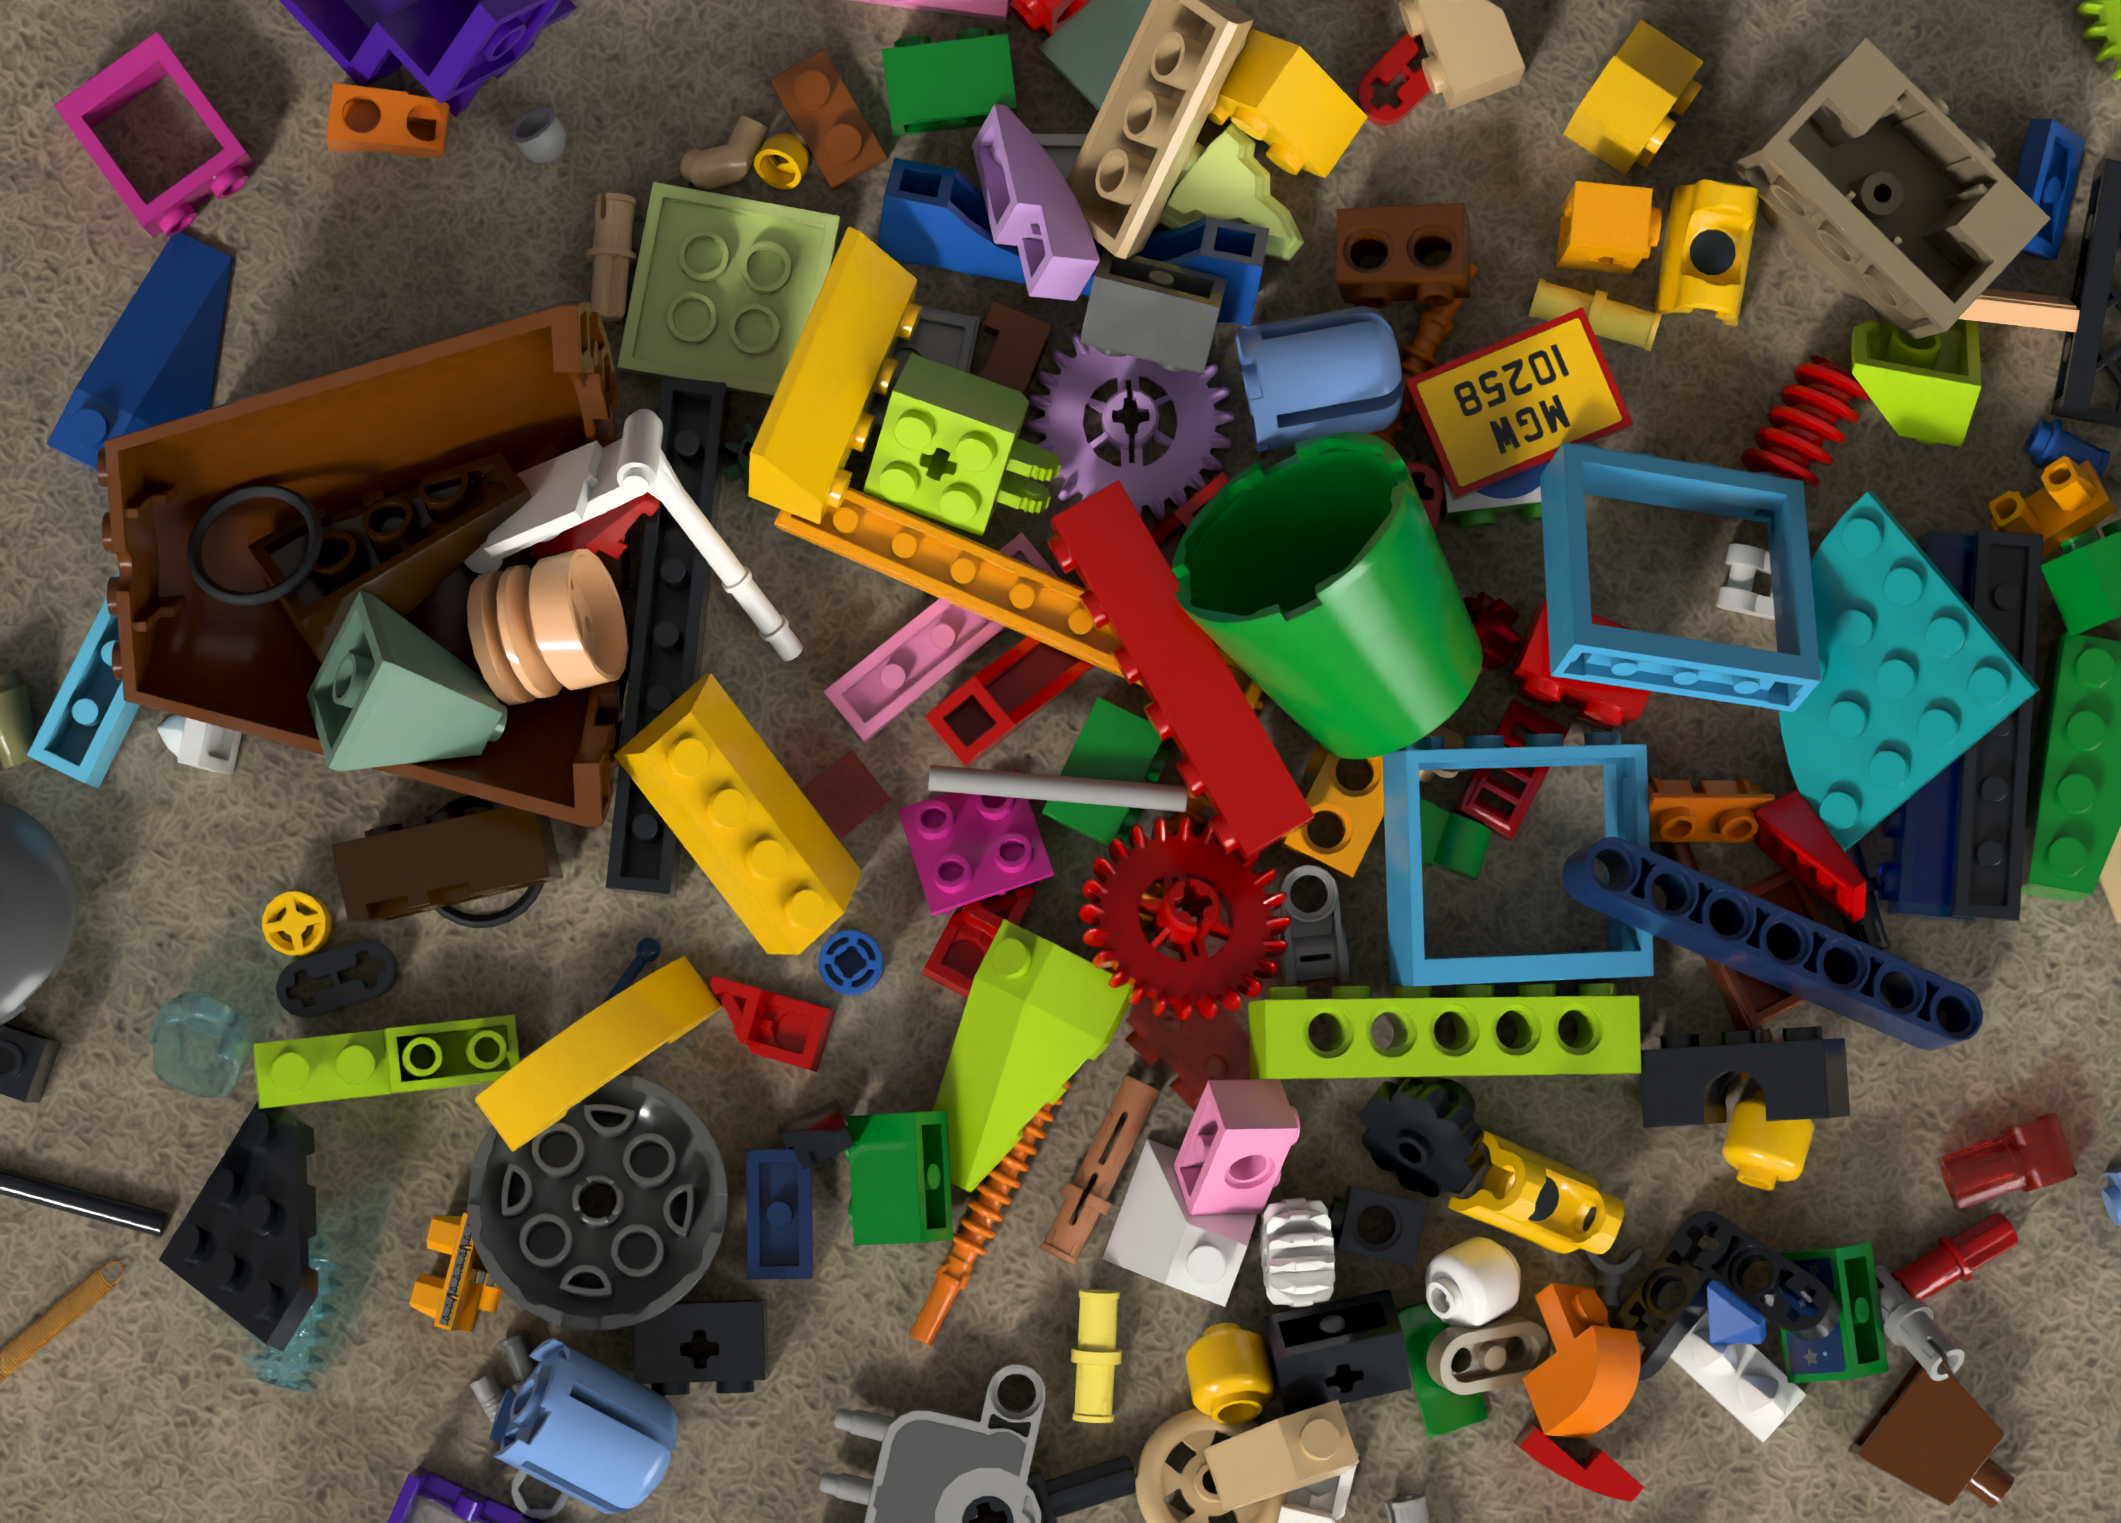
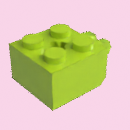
[863,353,1061,537]

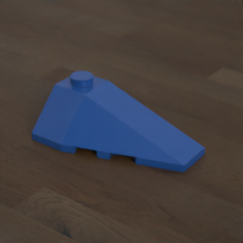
[47,232,233,472]

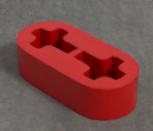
[1357,32,1431,126]

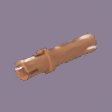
[1039,1074,1161,1266]

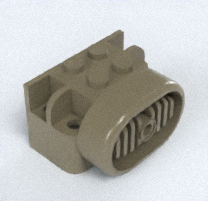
[1734,37,2051,339]

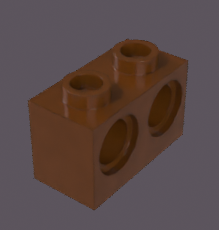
[1336,203,1471,309]

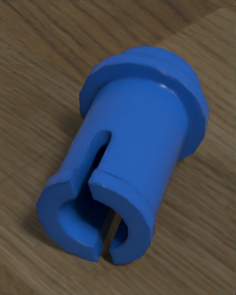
[2023,419,2110,478]

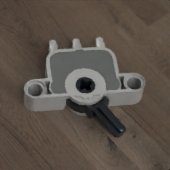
[819,1362,1137,1523]

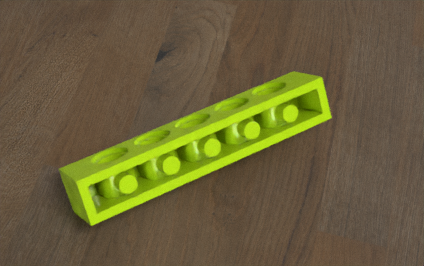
[1248,983,1641,1080]

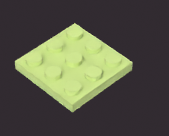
[617,182,841,399]

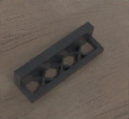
[2050,159,2121,428]

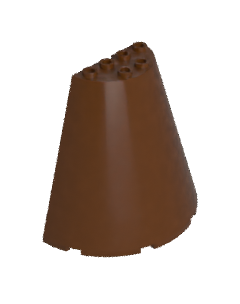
[97,301,630,827]

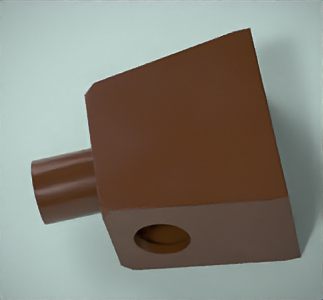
[1848,1361,2015,1508]

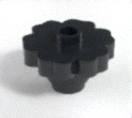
[1360,1077,1486,1198]

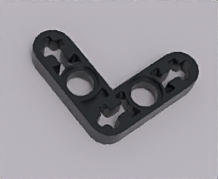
[1610,1211,1840,1381]

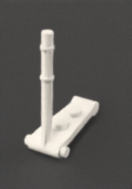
[464,409,803,661]

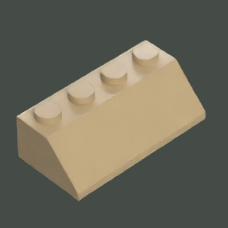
[1066,0,1254,259]

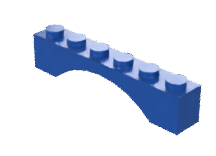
[877,158,1269,326]

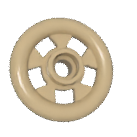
[1135,1408,1288,1523]

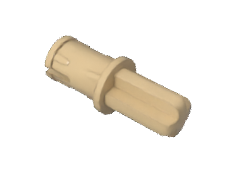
[586,193,637,322]

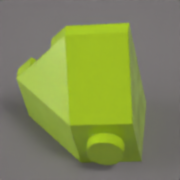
[1851,319,1982,447]

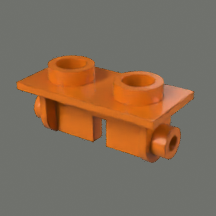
[1648,778,1775,843]

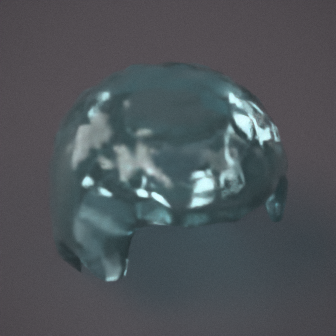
[147,991,254,1099]

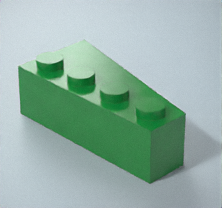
[2021,632,2121,903]

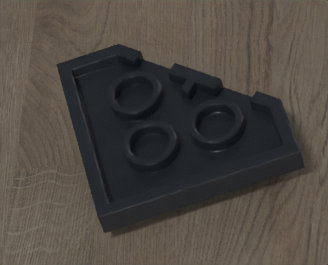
[159,1101,318,1352]

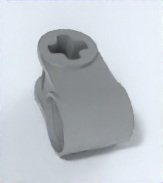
[1277,865,1350,987]

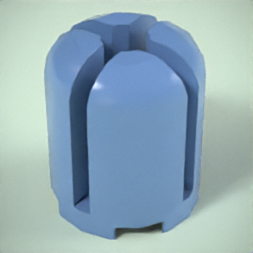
[1236,306,1404,452]
[489,1338,679,1514]

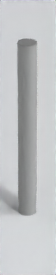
[928,765,1188,812]

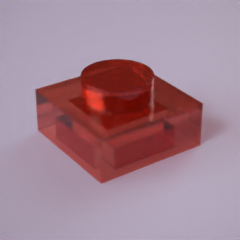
[801,749,892,840]

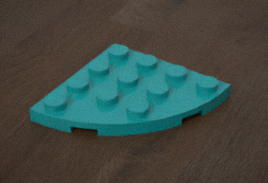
[1779,491,2040,852]

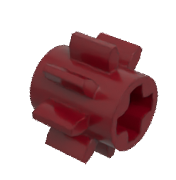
[1463,591,1521,676]

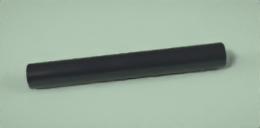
[0,1168,168,1237]

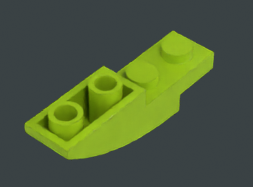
[252,1014,520,1109]

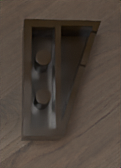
[331,801,563,923]

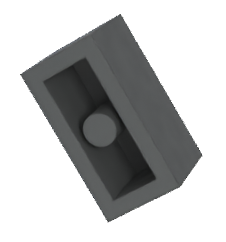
[1079,247,1228,374]

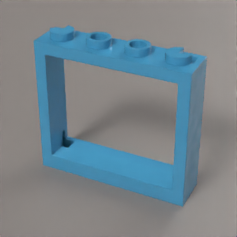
[1540,442,1821,712]
[1382,732,1654,986]

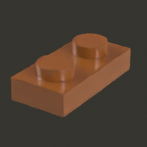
[769,49,887,191]

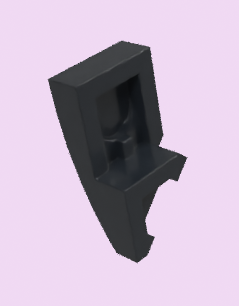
[778,1099,856,1170]

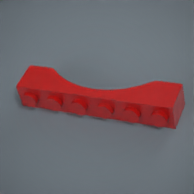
[924,472,1230,768]

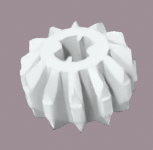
[1259,1198,1336,1307]

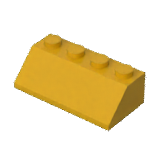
[748,227,923,524]
[614,673,862,955]

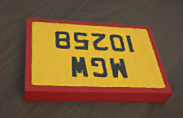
[1404,307,1633,501]

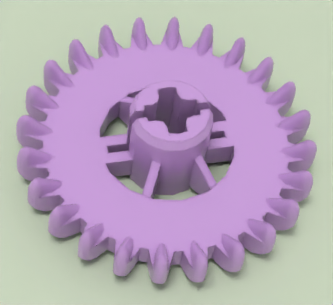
[1026,333,1234,522]

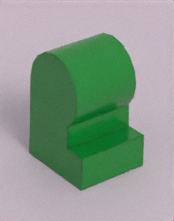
[1420,798,1494,880]

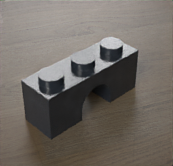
[1640,1026,1850,1128]

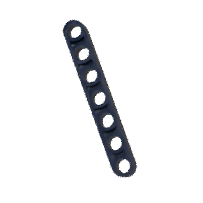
[1562,837,1983,1051]

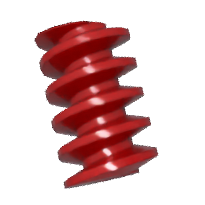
[1740,355,1871,487]

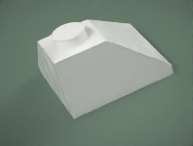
[1102,1139,1258,1307]

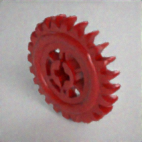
[1079,815,1291,1021]

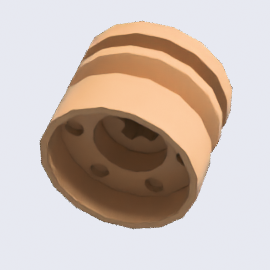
[467,549,628,706]

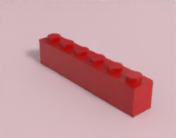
[1046,480,1315,860]

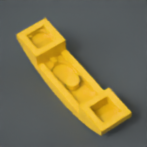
[475,956,722,1152]

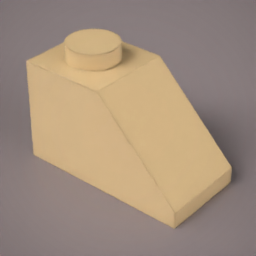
[1203,1400,1360,1512]

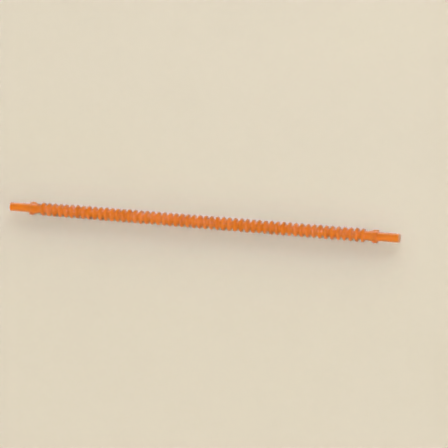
[908,264,1478,1346]

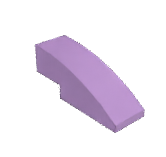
[972,104,1100,301]

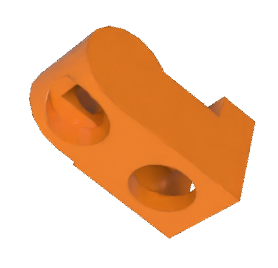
[326,83,450,158]

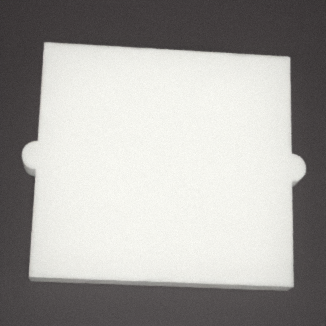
[484,440,604,557]

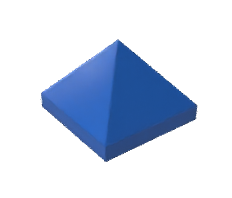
[1707,1279,1767,1345]

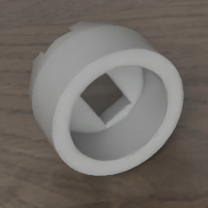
[510,108,566,164]

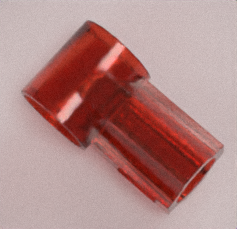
[1937,1113,2078,1209]

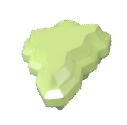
[1158,122,1304,261]

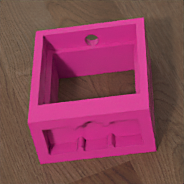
[54,32,256,238]

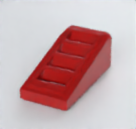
[1452,699,1569,841]
[1754,790,1866,923]

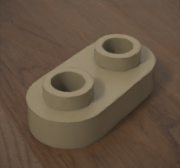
[1426,1314,1550,1395]

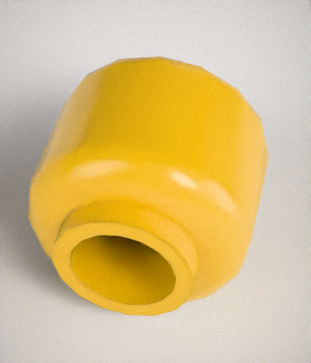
[1722,1090,1814,1190]
[1186,1323,1274,1425]

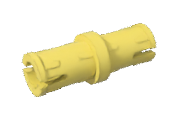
[1528,279,1662,352]
[1071,1289,1122,1423]

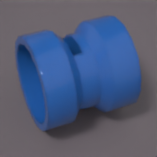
[818,930,884,996]

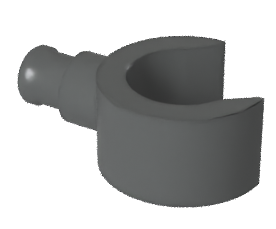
[1583,1222,1643,1307]

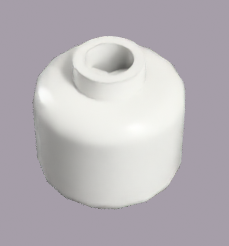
[1425,1236,1521,1328]

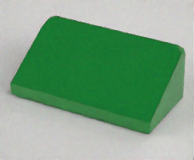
[1396,1301,1488,1438]

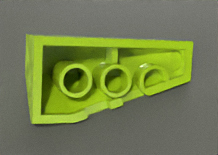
[933,919,1132,1193]

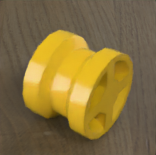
[262,892,332,956]

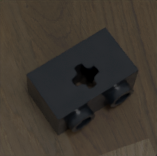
[1263,1289,1412,1416]
[634,1299,769,1396]

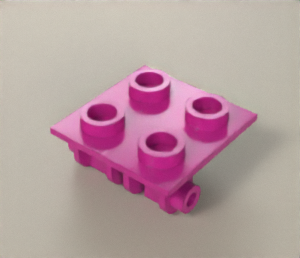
[897,769,1054,916]

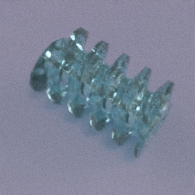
[240,1254,350,1393]

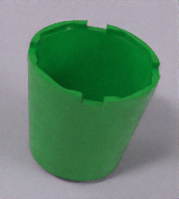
[1172,432,1483,759]

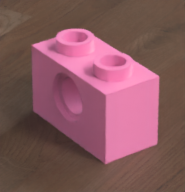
[1173,1079,1300,1216]

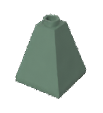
[306,590,507,771]

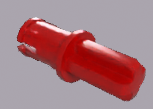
[1891,1213,2018,1300]

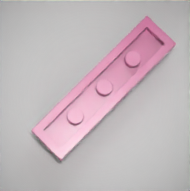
[823,532,1058,743]

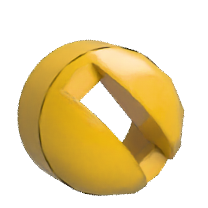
[754,133,810,190]

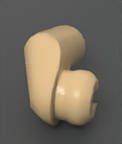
[680,116,768,190]

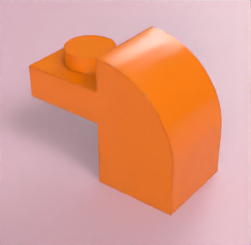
[1522,1283,1640,1440]

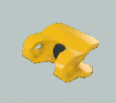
[1653,179,1759,327]
[1447,1129,1625,1254]

